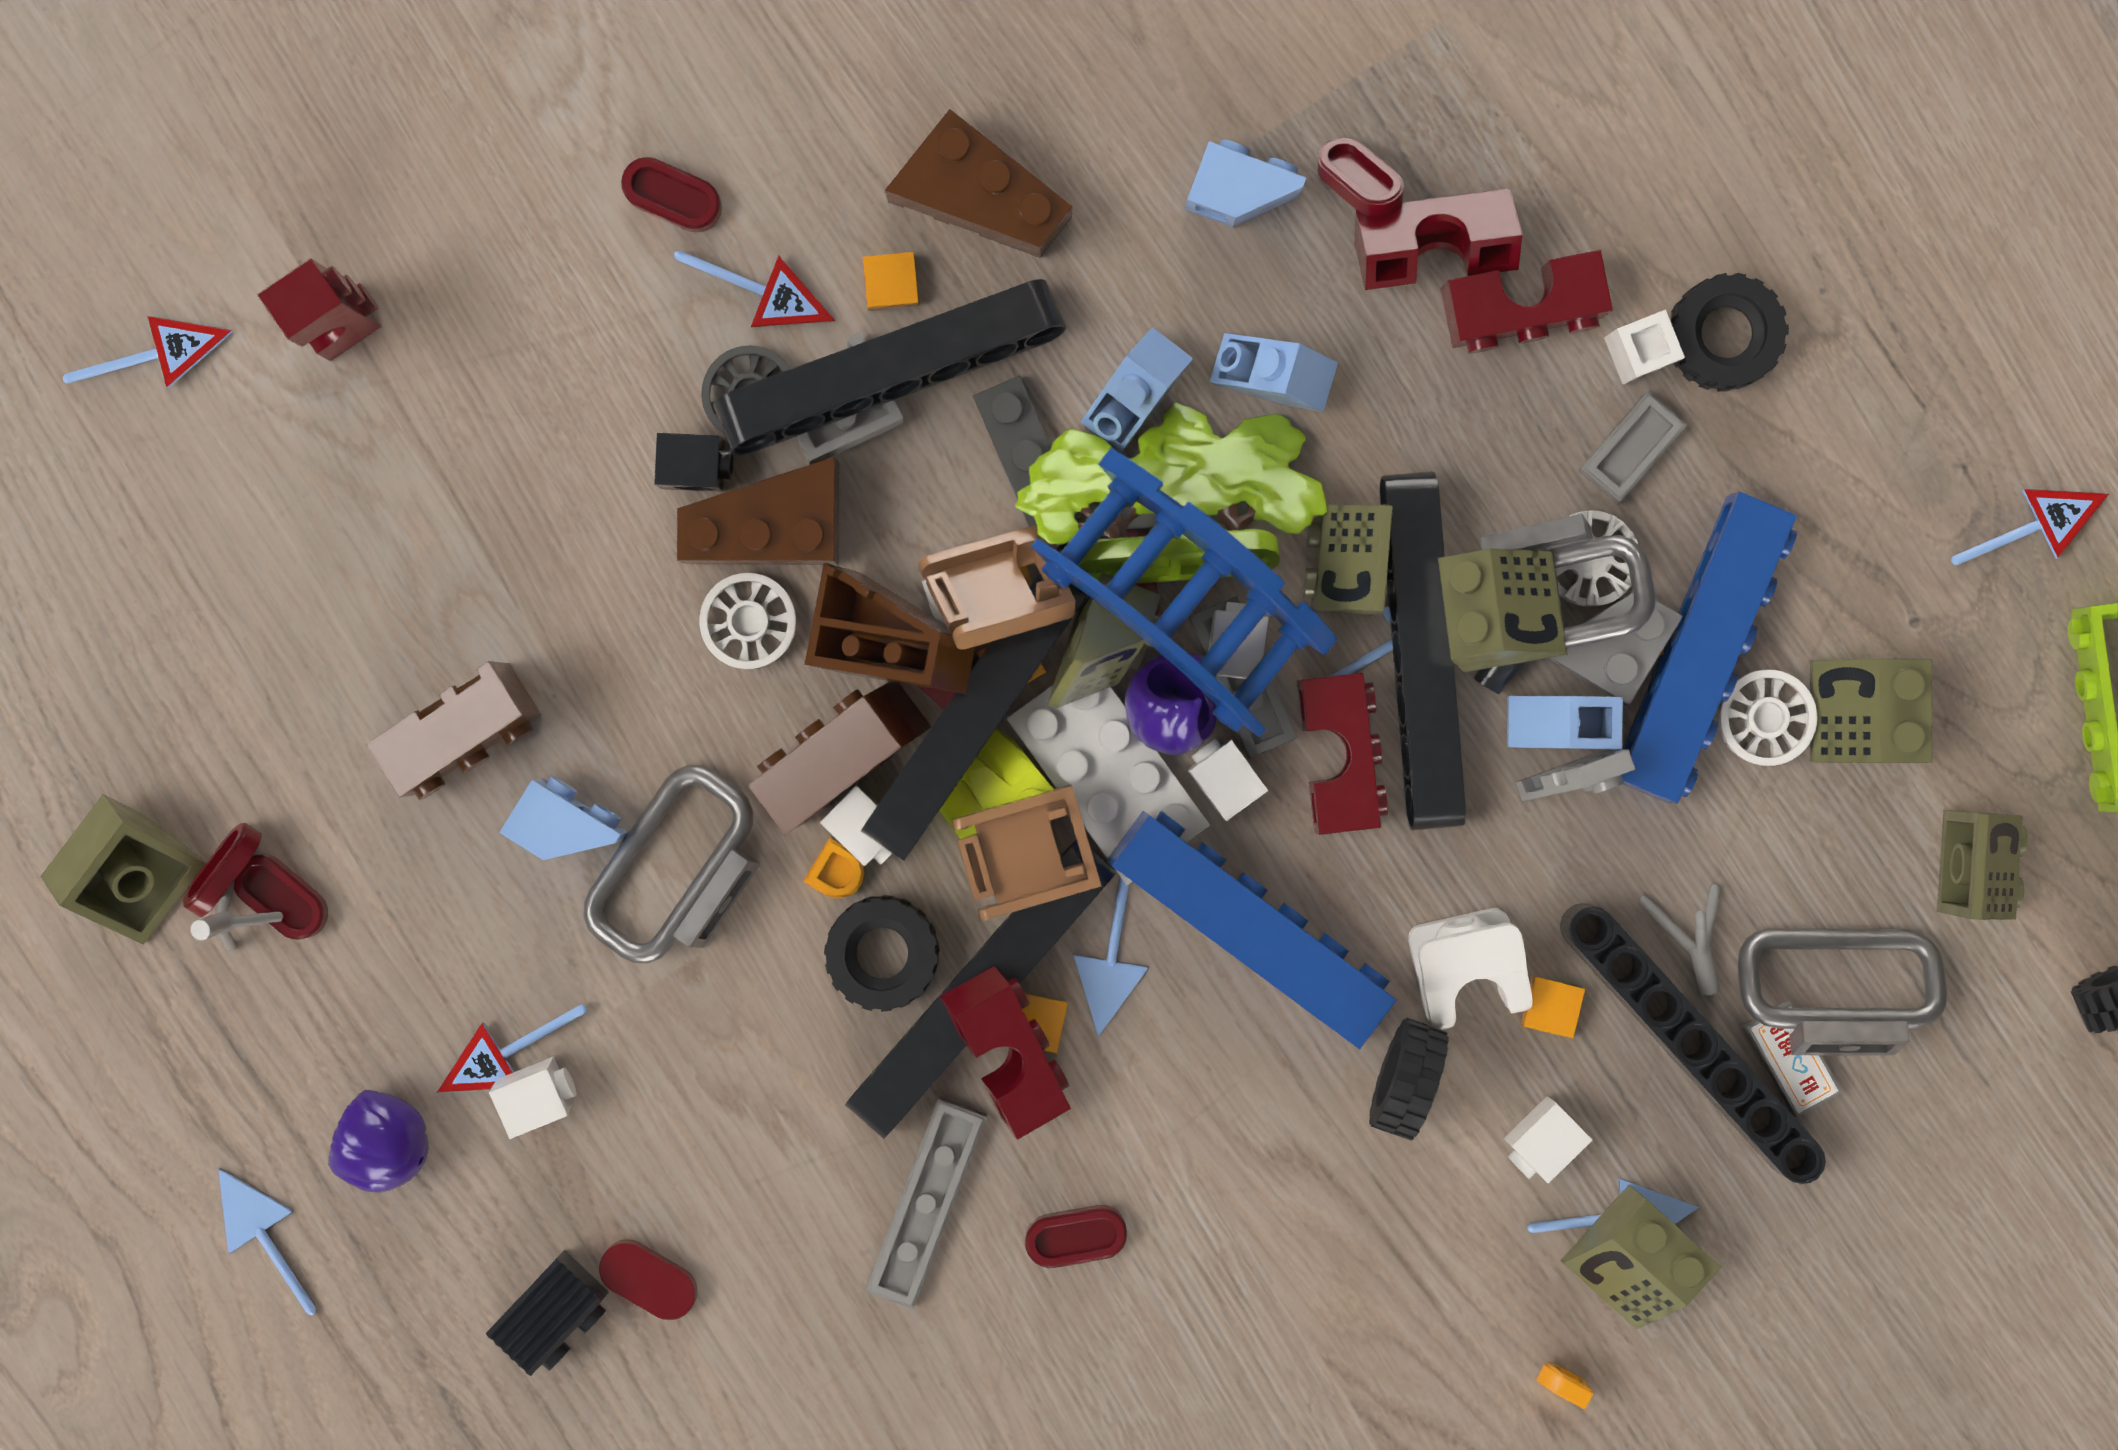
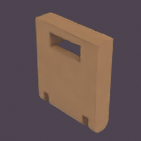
[919,525,1076,650]
[951,784,1101,921]

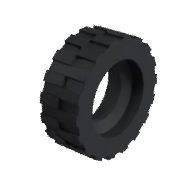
[1670,273,1789,392]
[824,895,940,1012]
[1369,1018,1449,1141]

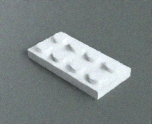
[1007,685,1210,885]

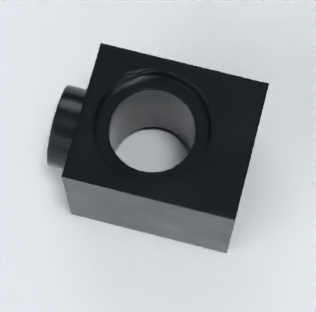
[654,433,733,492]

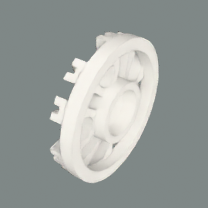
[1556,510,1638,607]
[699,573,797,669]
[1717,670,1817,766]

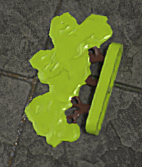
[1015,401,1327,583]

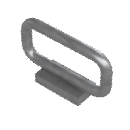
[1480,514,1655,649]
[583,765,761,964]
[1738,929,1947,1056]

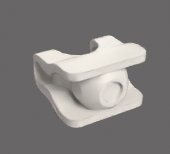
[1408,908,1533,1030]

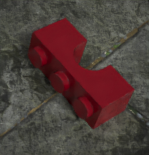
[1354,188,1523,290]
[1440,249,1613,354]
[257,258,381,361]
[1297,673,1388,835]
[940,966,1071,1140]

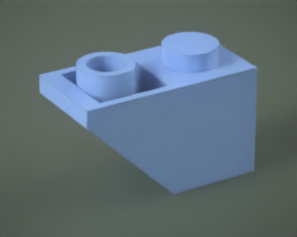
[1185,140,1306,227]
[1080,327,1193,453]
[1210,333,1338,412]
[1507,696,1623,749]
[499,776,629,860]

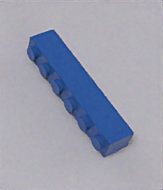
[1621,492,1797,804]
[1106,811,1397,1050]

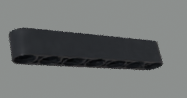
[713,279,1066,455]
[1380,471,1466,831]
[861,543,1088,861]
[845,839,1117,1139]
[1560,903,1826,1184]

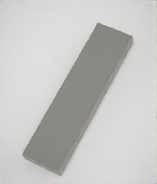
[865,1097,987,1309]

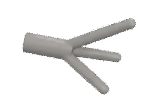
[190,882,283,951]
[1639,884,1721,995]

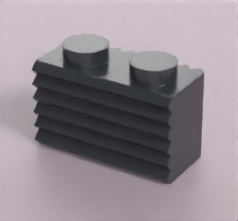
[486,1250,609,1376]

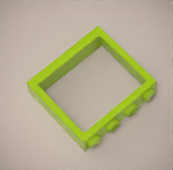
[2068,602,2118,813]

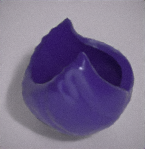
[1125,653,1217,755]
[328,1090,429,1193]

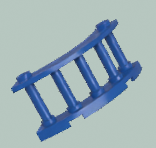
[1031,448,1338,737]

